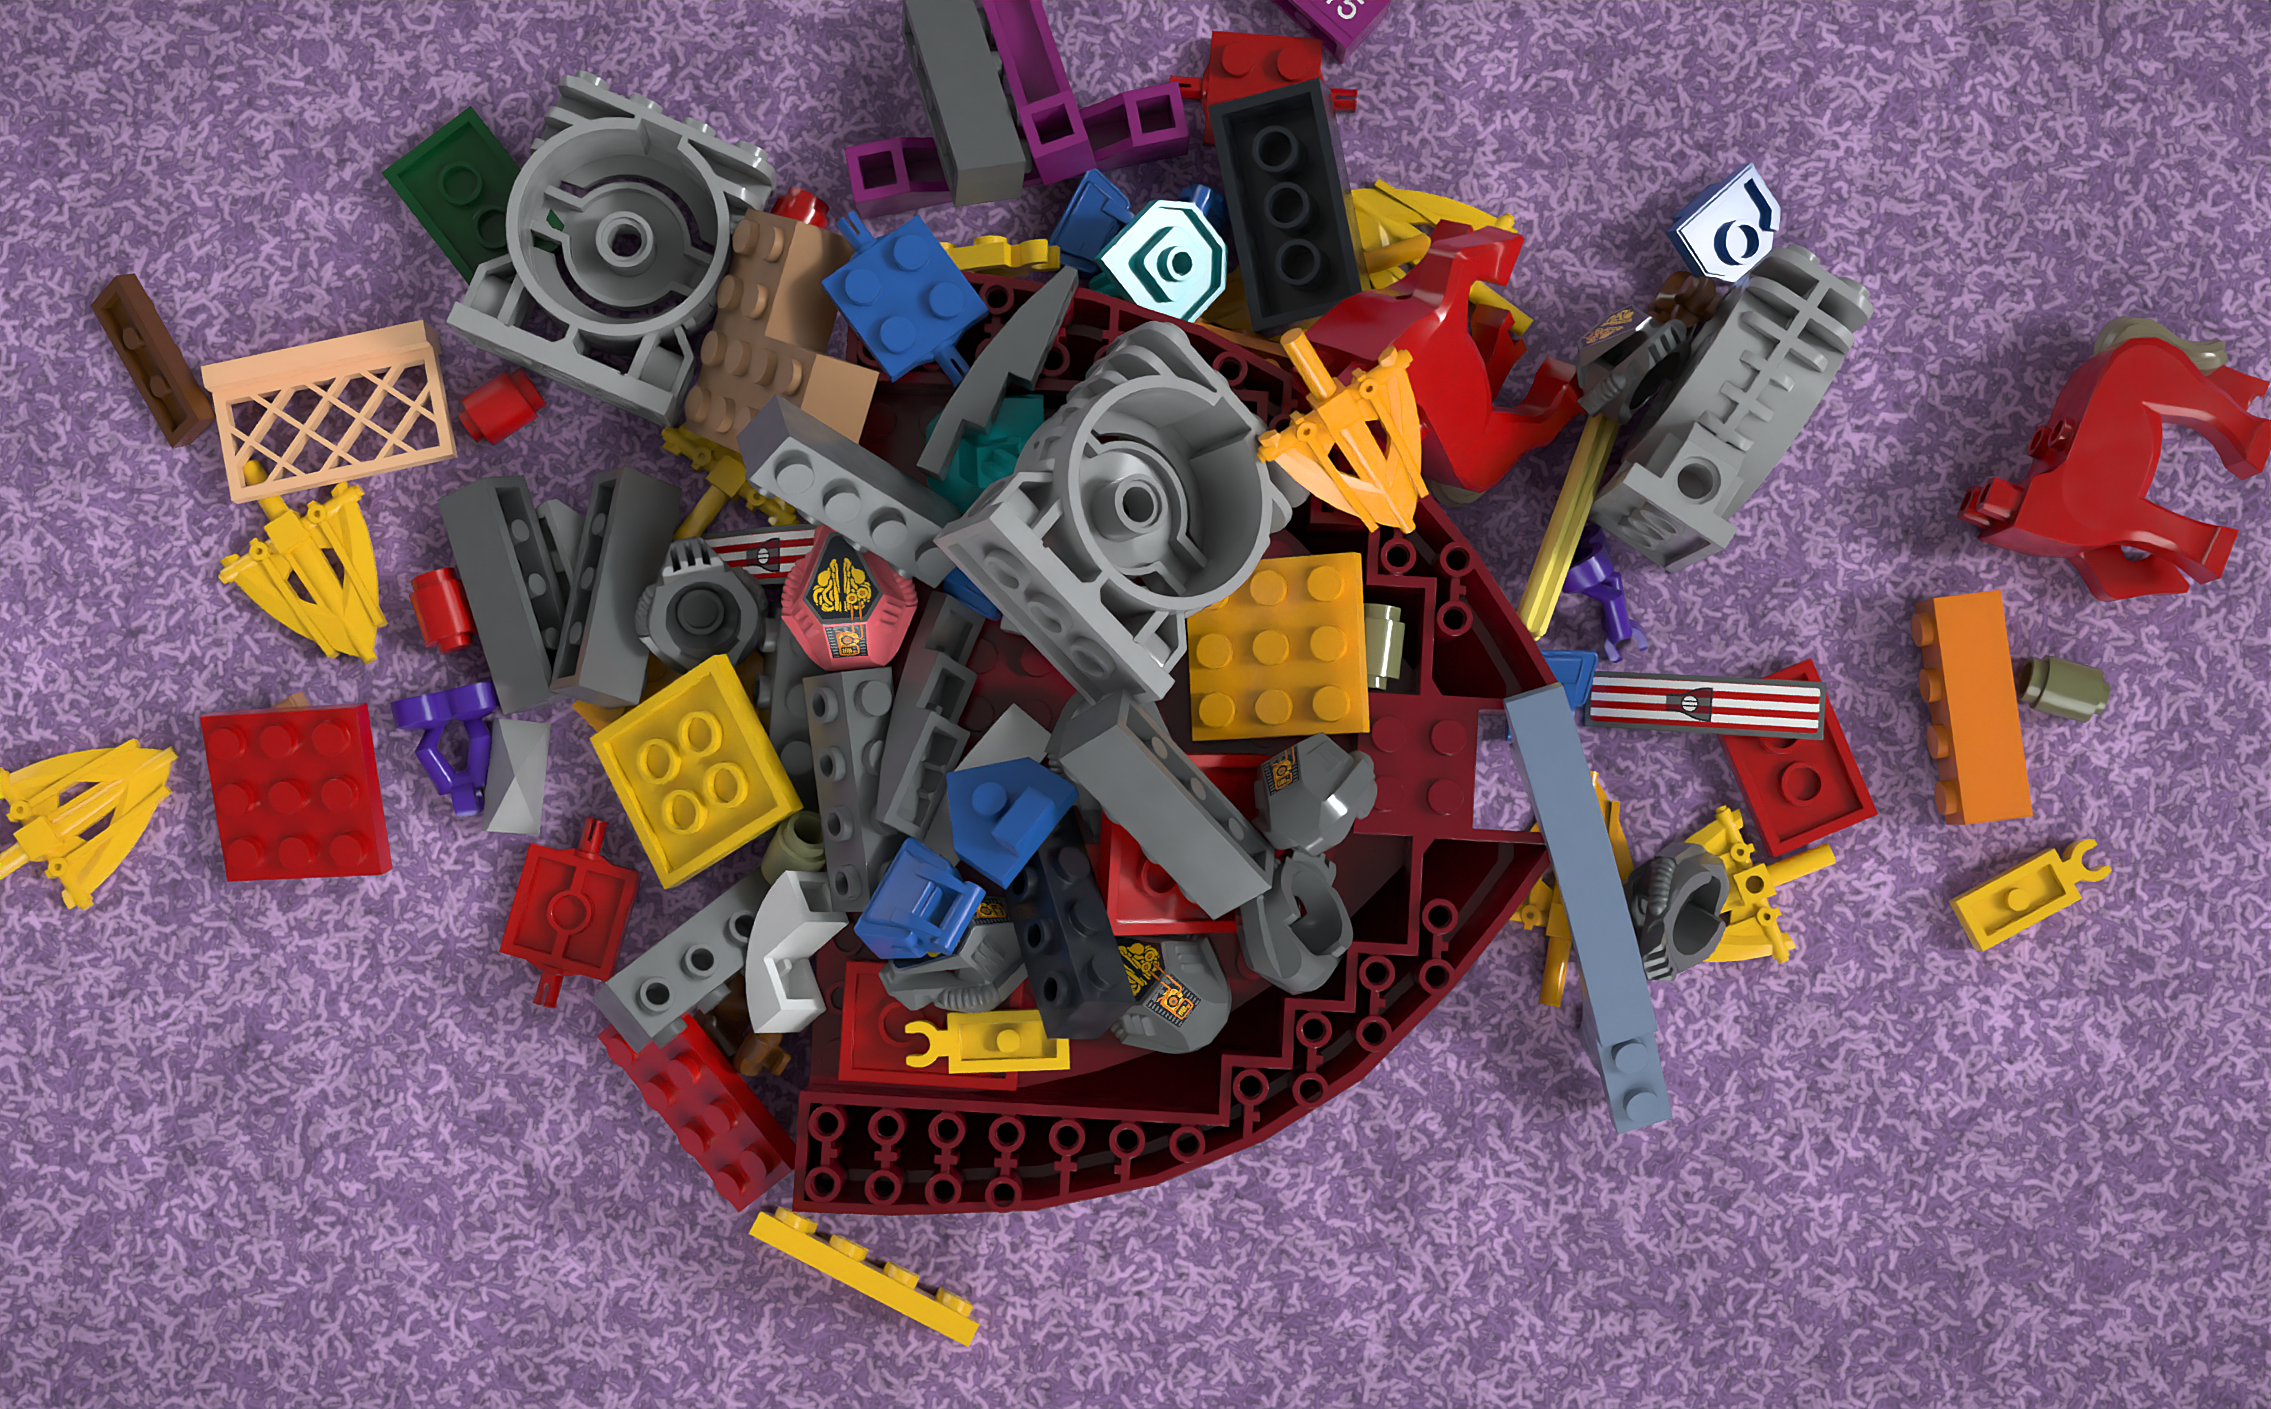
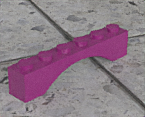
[982,0,1098,186]
[844,81,1189,220]

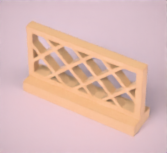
[200,320,458,504]

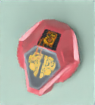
[781,524,918,671]

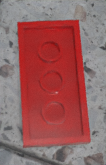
[597,1013,796,1212]

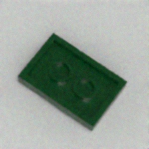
[381,106,564,286]

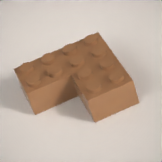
[684,208,879,453]

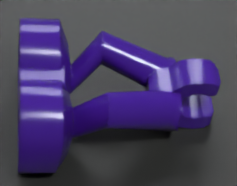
[1561,524,1648,663]
[390,680,501,817]

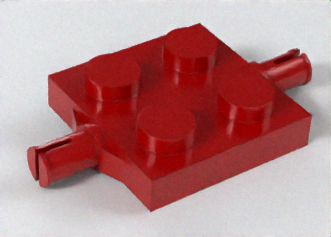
[1169,31,1358,147]
[499,816,644,1009]

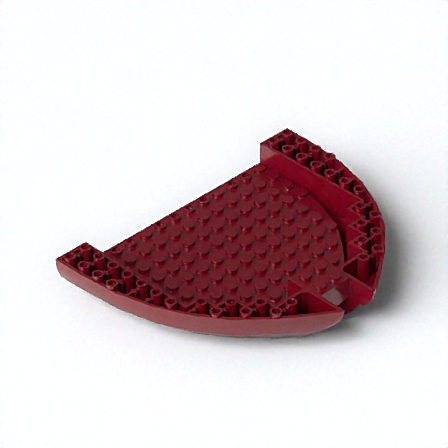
[792,270,1558,1216]

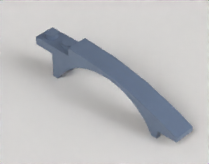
[1502,682,1673,1135]

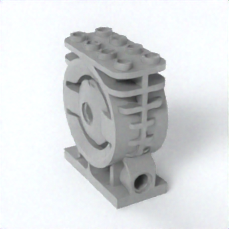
[446,70,778,429]
[1587,244,1875,574]
[933,321,1311,706]

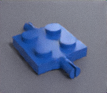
[821,211,989,388]

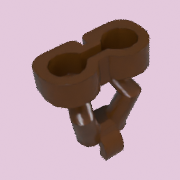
[1646,271,1725,342]
[693,973,791,1077]

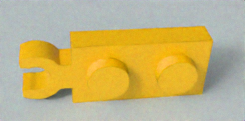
[939,235,1060,278]
[1949,839,2112,952]
[905,1008,1070,1074]

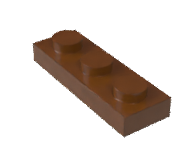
[90,273,216,449]

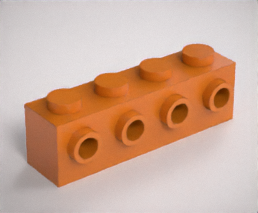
[1911,590,2033,825]

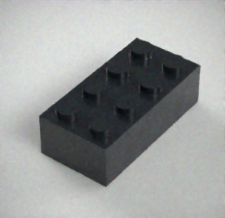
[1208,77,1371,338]

